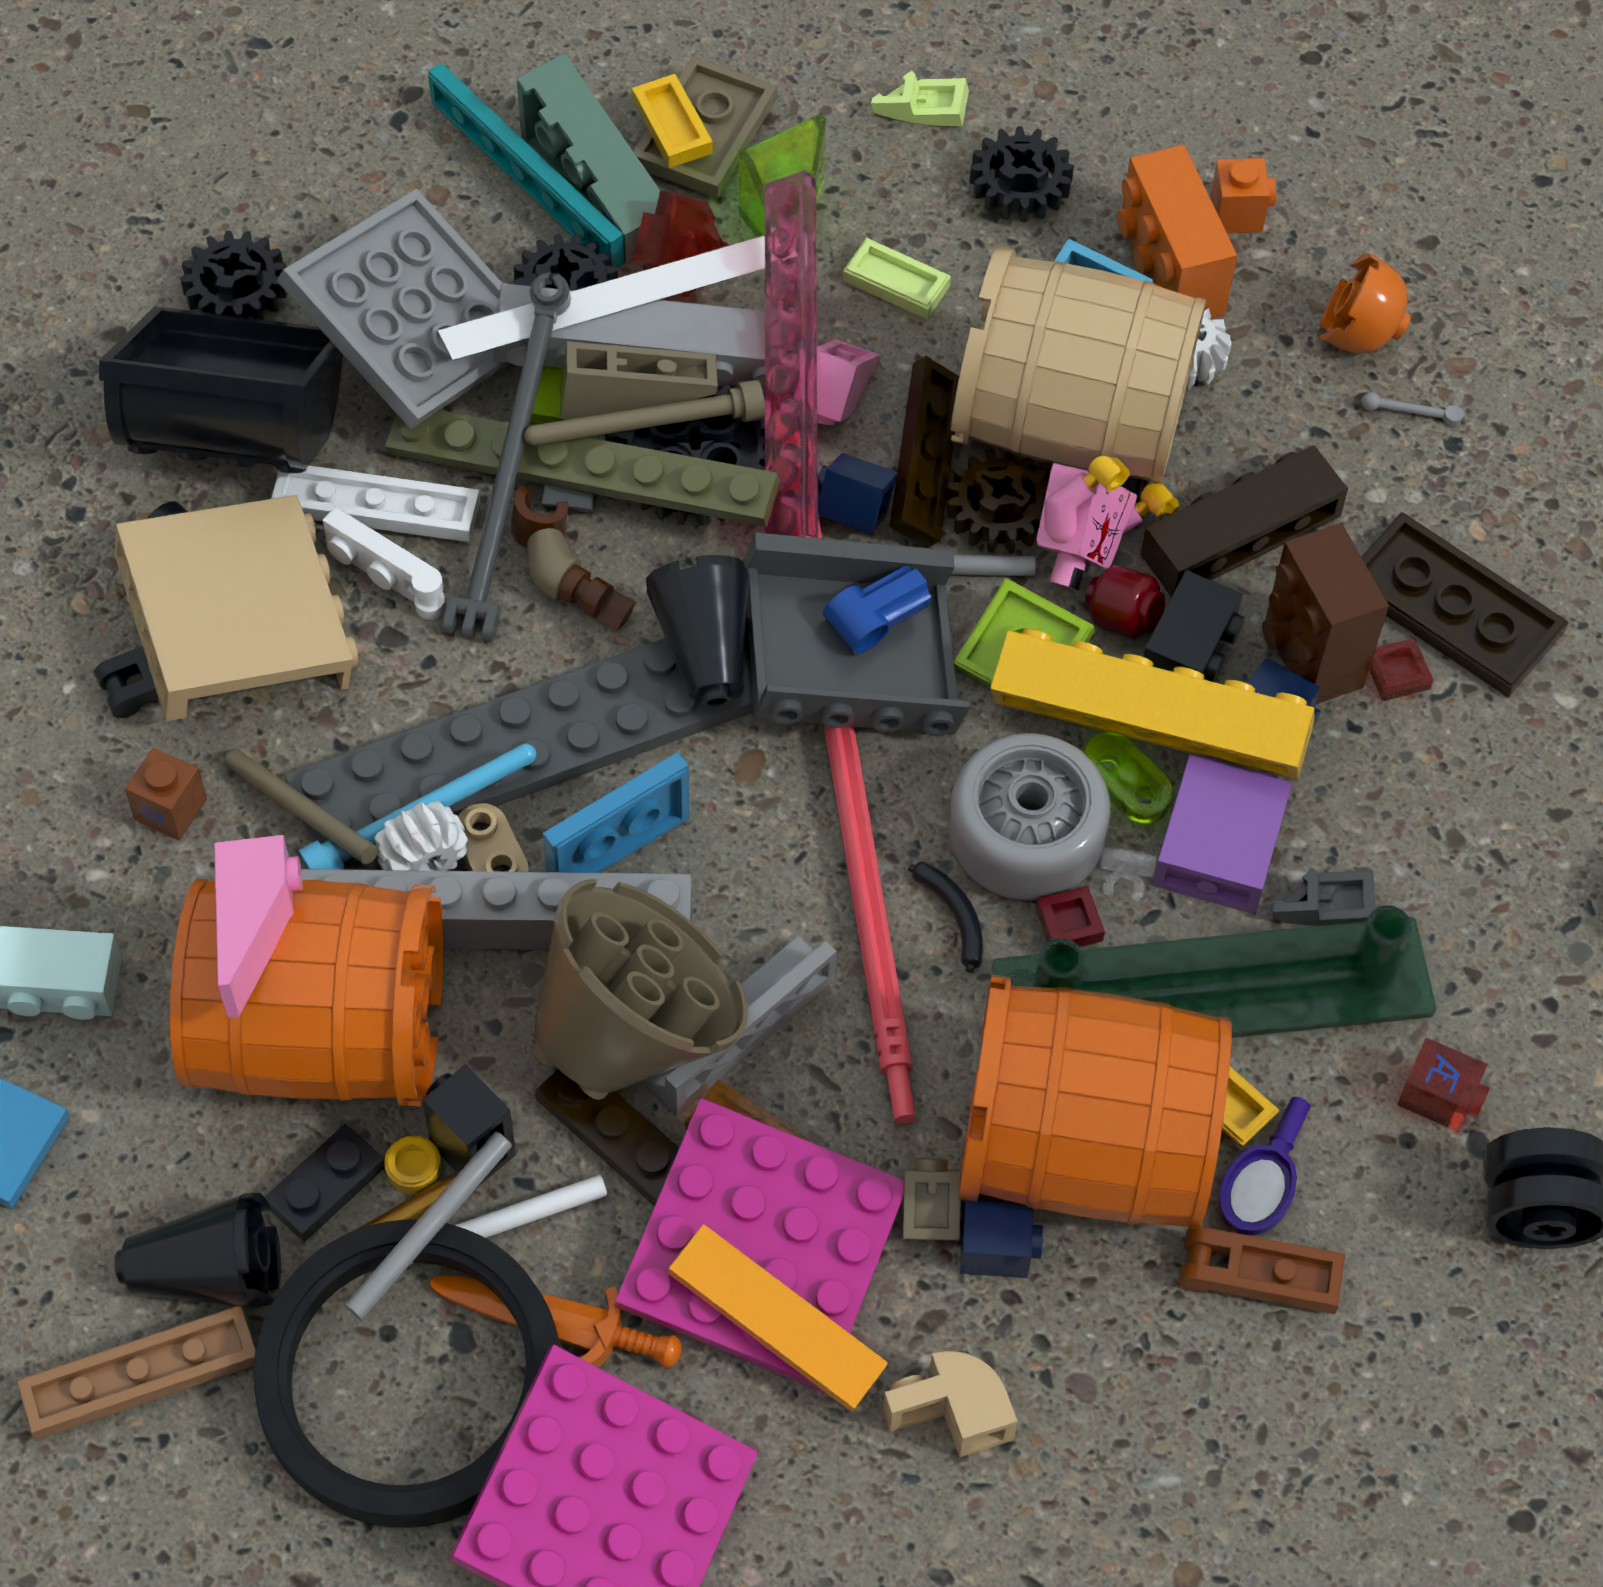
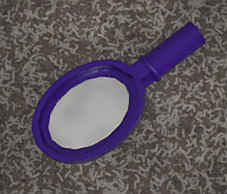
[1219,1096,1311,1236]

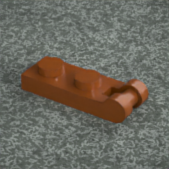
[1178,1227,1345,1314]

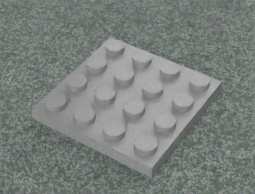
[277,188,510,429]

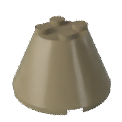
[533,879,748,1100]

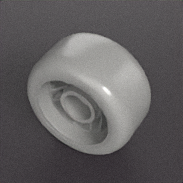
[948,733,1111,901]

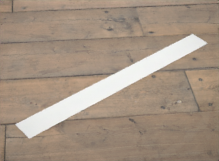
[438,230,801,360]

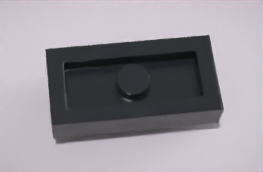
[265,1123,385,1243]

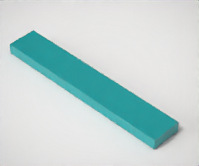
[428,63,625,269]

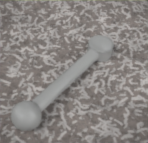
[1361,392,1464,427]

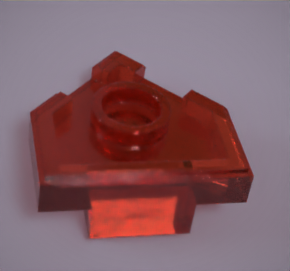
[633,190,728,297]

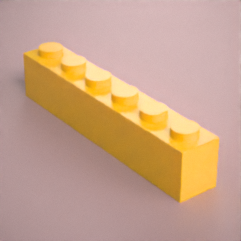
[990,629,1314,781]

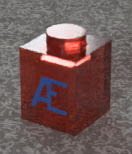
[1397,1038,1490,1132]

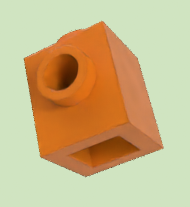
[1210,158,1276,233]

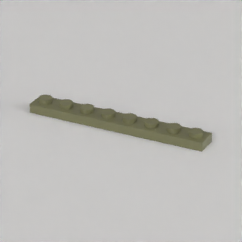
[385,410,780,527]

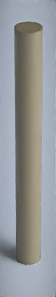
[224,749,378,864]

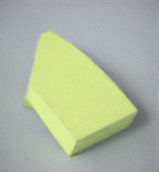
[871,70,969,127]

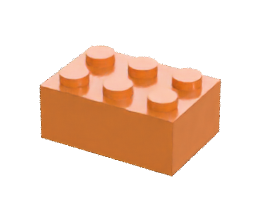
[1117,144,1237,319]

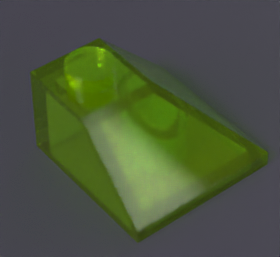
[739,113,826,244]

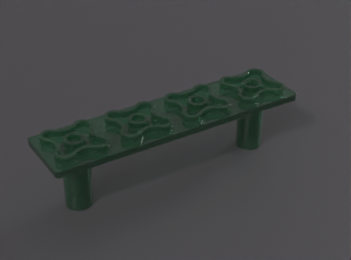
[992,905,1436,1038]

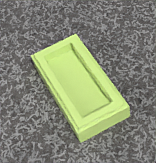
[843,237,951,320]

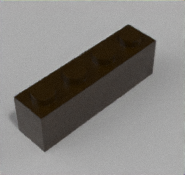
[1140,445,1348,597]

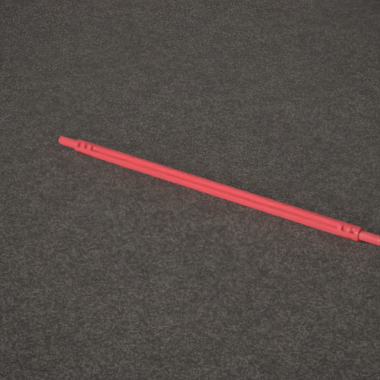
[774,394,916,1124]

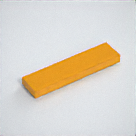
[668,1224,888,1412]

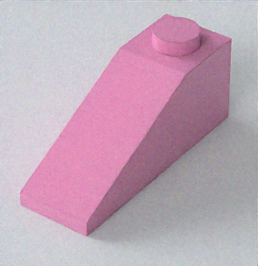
[214,835,303,1018]

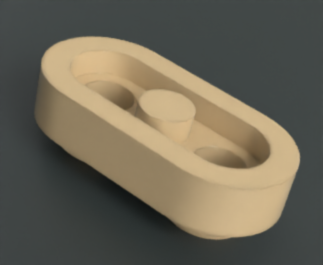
[458,803,529,872]

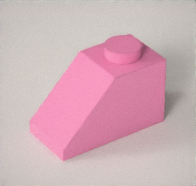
[794,339,880,425]

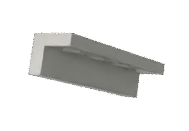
[642,935,837,1116]

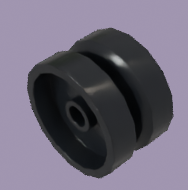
[1483,1127,1603,1249]

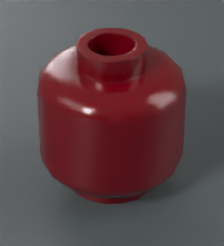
[1085,565,1165,638]

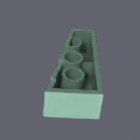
[517,53,676,265]

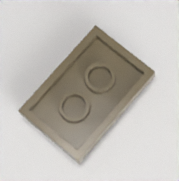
[633,55,777,199]

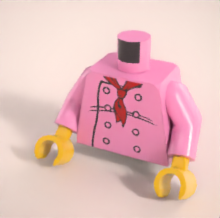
[1036,456,1180,591]

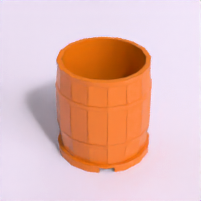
[170,879,444,1107]
[958,974,1232,1229]

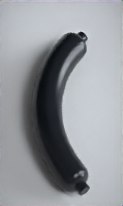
[908,862,984,973]

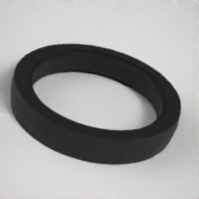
[253,1219,560,1528]

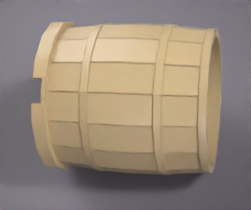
[951,245,1206,484]

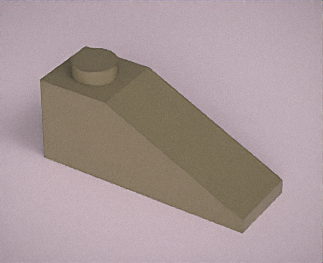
[560,341,718,420]

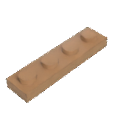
[17,1306,256,1441]

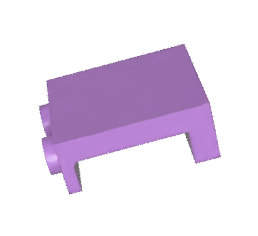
[1152,754,1292,914]

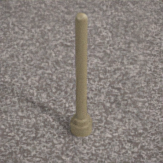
[524,380,765,446]

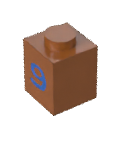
[125,748,207,841]

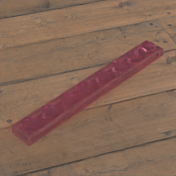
[765,170,818,538]

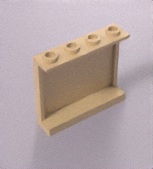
[114,495,358,721]

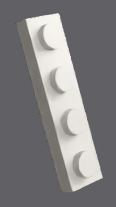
[271,466,480,542]

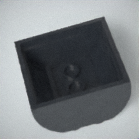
[99,306,343,473]

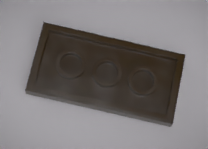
[1361,512,1569,698]

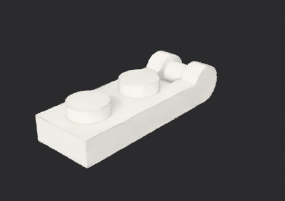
[323,506,446,620]

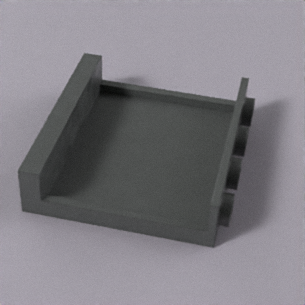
[743,532,970,736]

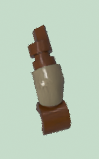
[511,485,635,631]

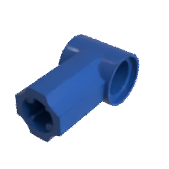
[823,565,932,655]

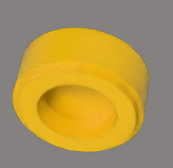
[384,1135,442,1195]

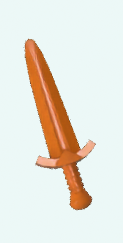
[430,1275,682,1368]

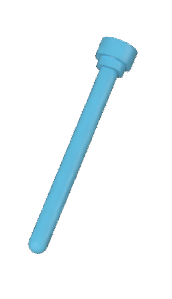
[298,744,536,870]

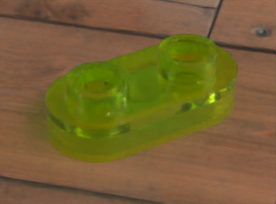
[1084,732,1173,823]

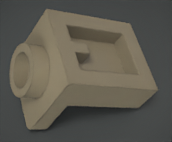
[902,1158,961,1240]

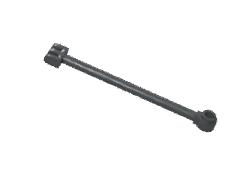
[442,272,572,642]

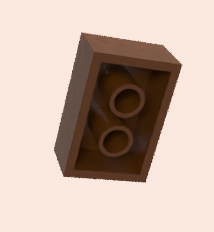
[1262,523,1389,705]

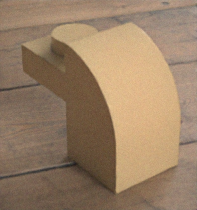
[882,1351,1018,1458]

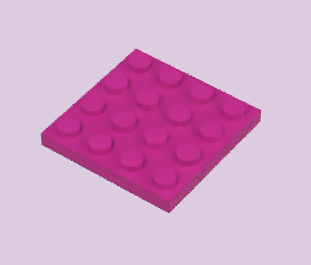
[614,1098,904,1393]
[448,1344,758,1587]

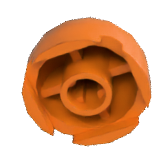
[1319,253,1411,353]

